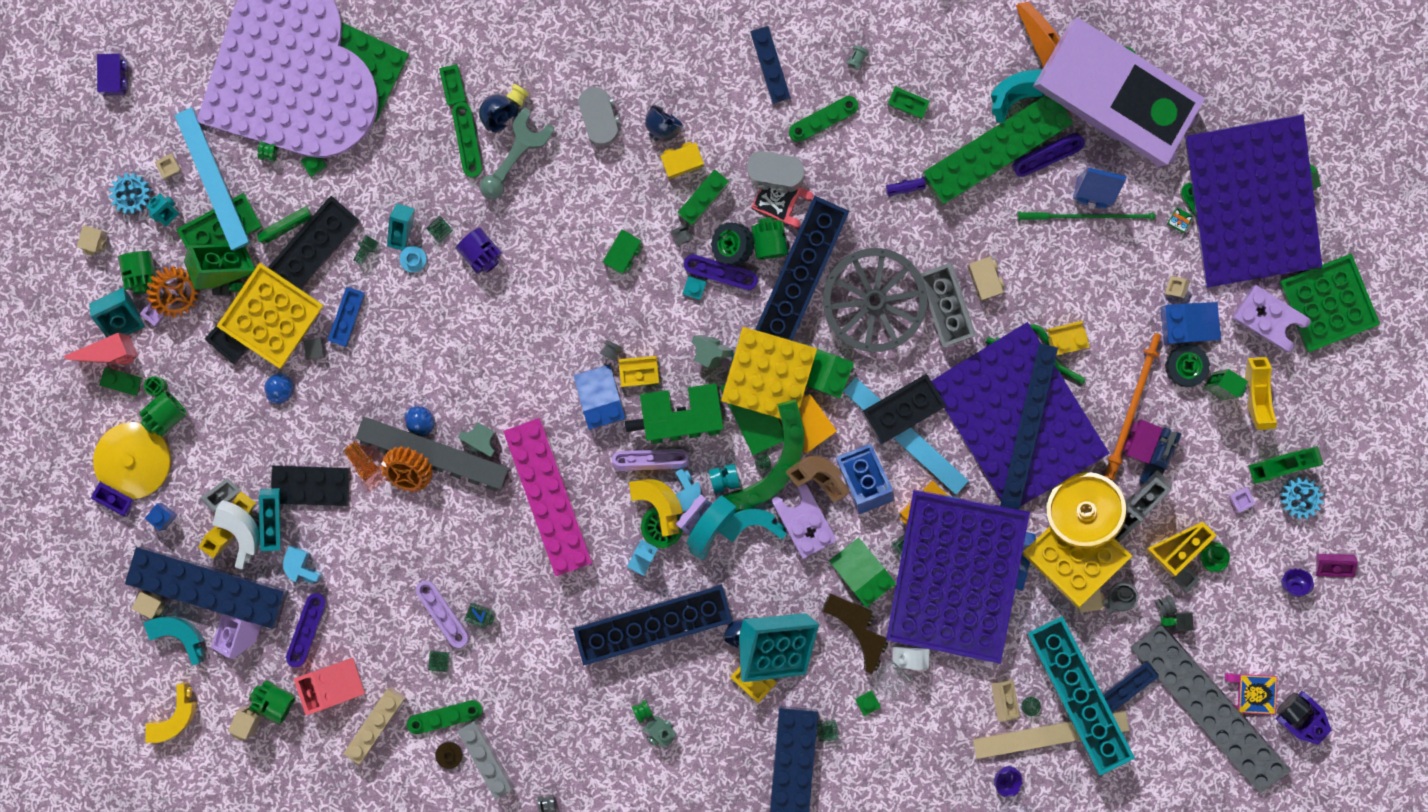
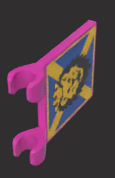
[1225,673,1278,715]

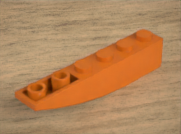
[1016,2,1065,108]

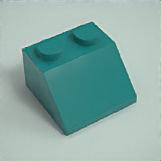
[89,287,145,338]

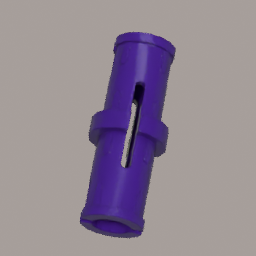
[886,177,926,197]

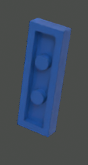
[327,286,366,347]

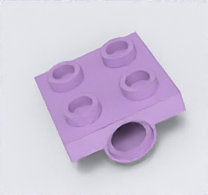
[676,495,712,535]

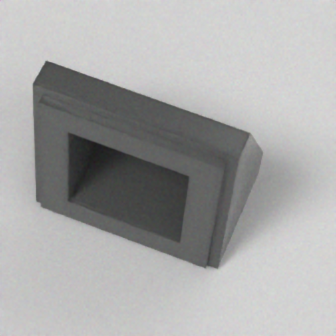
[304,338,325,360]

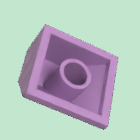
[211,614,261,659]

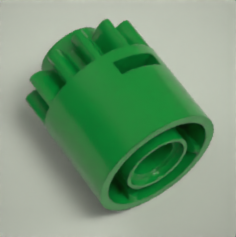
[751,217,789,260]
[118,251,156,294]
[139,390,187,437]
[249,680,296,726]

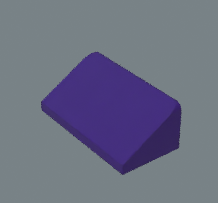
[90,481,134,517]

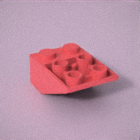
[294,657,365,715]

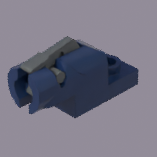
[1139,427,1182,483]

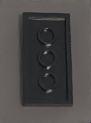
[861,373,946,445]
[271,465,350,506]

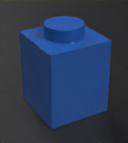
[144,503,177,531]

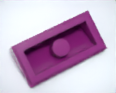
[1316,553,1358,578]

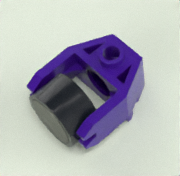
[1275,691,1332,745]

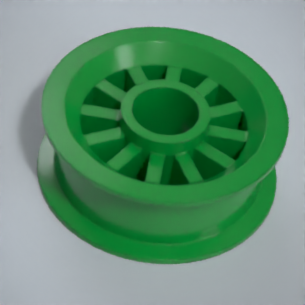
[641,507,683,548]

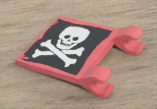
[751,188,813,229]

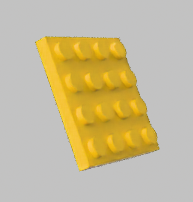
[217,263,325,369]
[721,326,817,418]
[1022,526,1132,609]

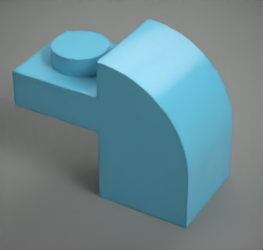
[675,469,701,512]
[627,540,658,576]
[283,546,322,584]

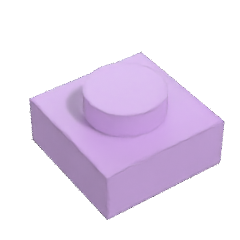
[140,302,165,327]
[1228,487,1256,513]

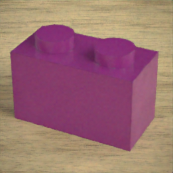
[1123,419,1163,464]

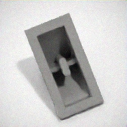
[200,478,241,513]

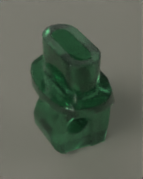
[353,235,379,264]

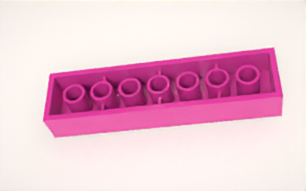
[503,418,593,577]

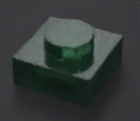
[426,215,453,243]
[428,650,450,672]

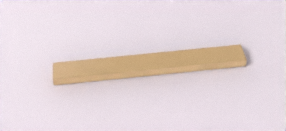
[973,711,1130,759]

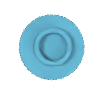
[400,246,427,273]

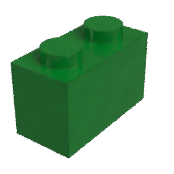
[602,229,643,275]

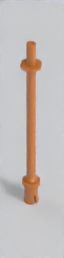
[1103,333,1162,481]

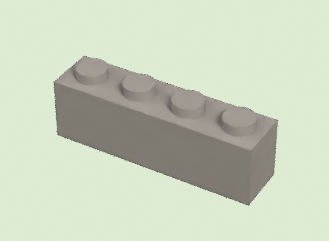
[457,719,514,799]

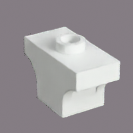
[893,647,929,670]

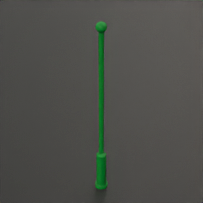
[1017,211,1156,221]

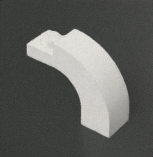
[213,500,260,569]

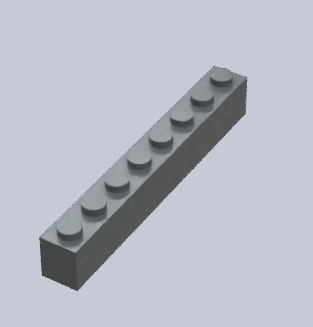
[355,417,510,492]

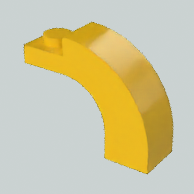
[629,479,683,536]
[198,491,256,559]
[145,682,197,743]

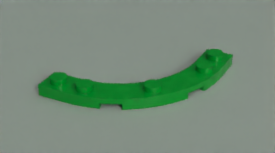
[723,399,804,513]

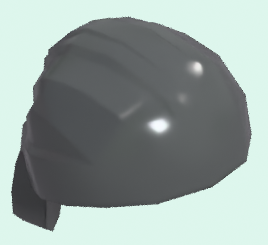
[1102,582,1138,614]

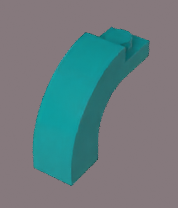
[991,69,1044,123]
[686,495,736,561]
[719,509,787,542]
[143,616,205,666]

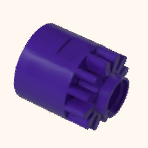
[455,227,502,274]

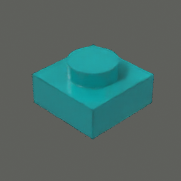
[682,276,707,300]

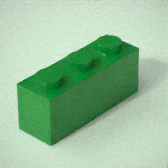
[677,169,729,227]
[1204,369,1248,400]

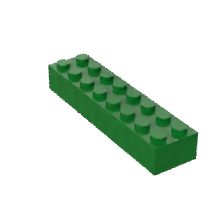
[921,95,1074,207]

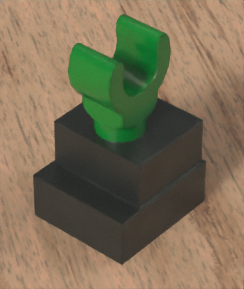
[212,282,245,297]
[1161,611,1193,631]

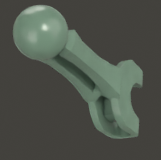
[480,107,554,199]

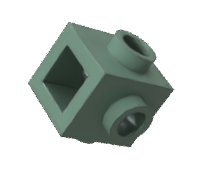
[642,716,677,748]

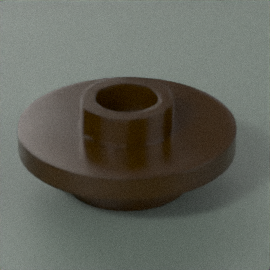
[435,741,463,769]

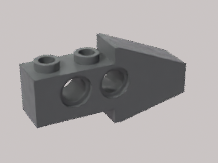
[1114,470,1172,542]

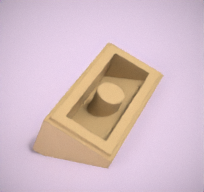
[991,679,1020,721]

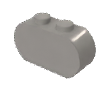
[578,87,621,146]
[747,151,805,193]

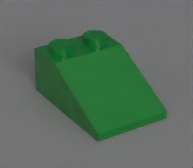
[184,244,255,289]
[801,343,854,399]
[829,537,896,607]

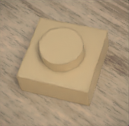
[155,153,182,180]
[1165,276,1190,299]

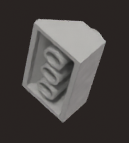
[921,262,976,347]

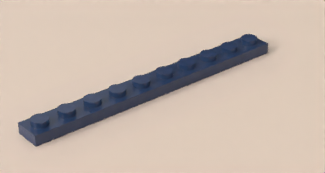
[1000,343,1058,510]

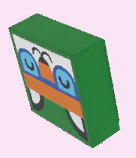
[1167,207,1194,233]

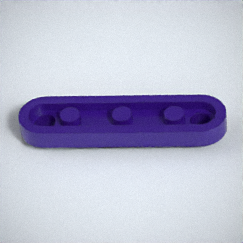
[1012,133,1085,177]
[684,254,758,290]
[286,593,327,667]

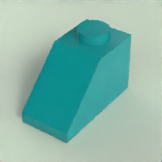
[387,204,415,251]

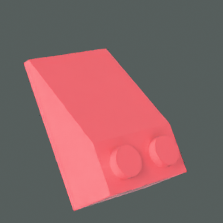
[64,333,138,366]

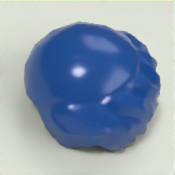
[264,373,294,404]
[405,406,435,436]

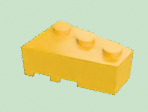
[1144,521,1217,577]

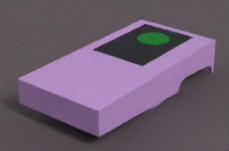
[1033,17,1205,167]

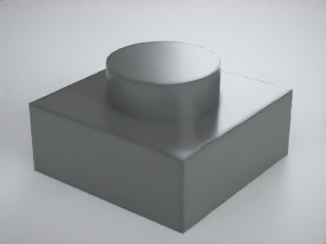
[1171,565,1200,593]

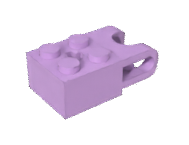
[1231,285,1311,353]
[772,483,837,559]

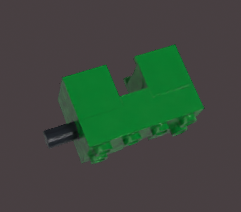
[625,383,723,444]

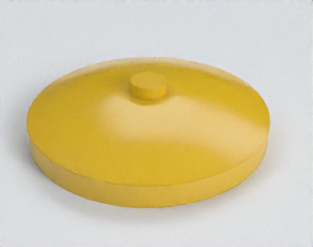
[93,423,171,499]
[1047,473,1126,549]

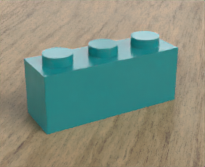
[259,488,281,551]

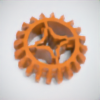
[146,266,200,318]
[381,446,433,493]

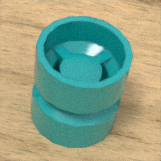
[708,463,740,494]

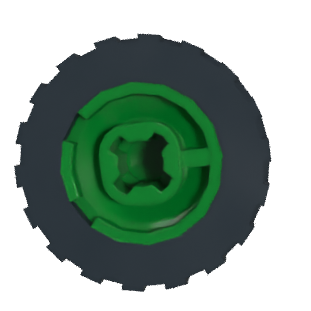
[711,222,755,266]
[1165,344,1210,387]

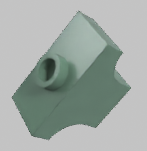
[691,335,734,368]
[457,422,496,457]

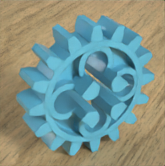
[108,173,152,215]
[1280,478,1324,519]

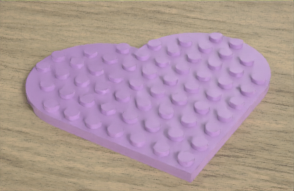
[197,0,378,158]

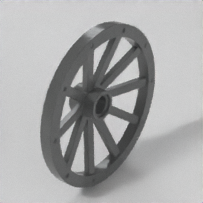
[823,248,927,352]

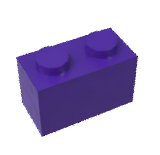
[97,54,129,96]

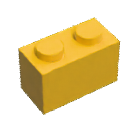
[660,142,704,180]

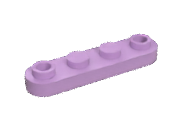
[612,449,689,471]
[416,580,469,648]

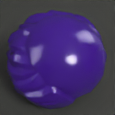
[1281,568,1314,597]
[994,766,1023,797]

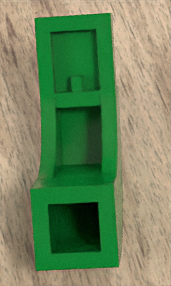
[1248,446,1324,484]

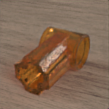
[343,441,381,481]

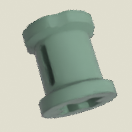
[846,45,869,70]

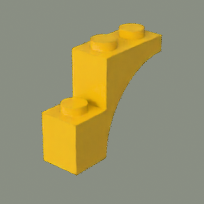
[1245,357,1277,430]

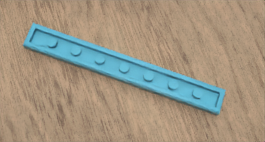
[174,107,250,251]
[843,377,969,495]

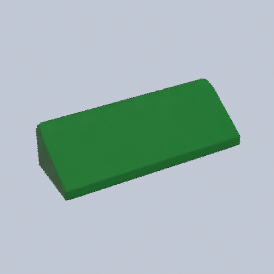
[257,206,313,245]

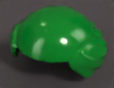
[1200,541,1230,572]

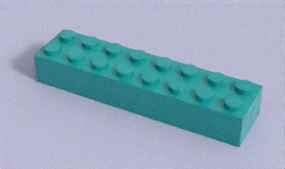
[1026,616,1135,776]

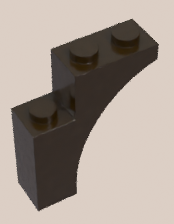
[822,593,888,674]

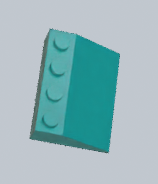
[739,613,819,682]

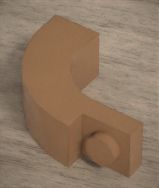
[786,456,850,502]

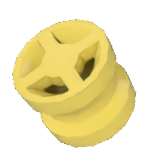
[506,84,530,107]

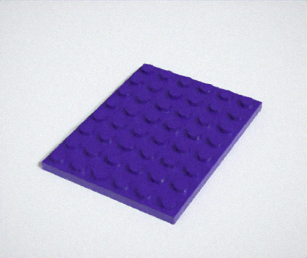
[1185,114,1323,288]
[931,322,1110,507]
[886,489,1030,664]

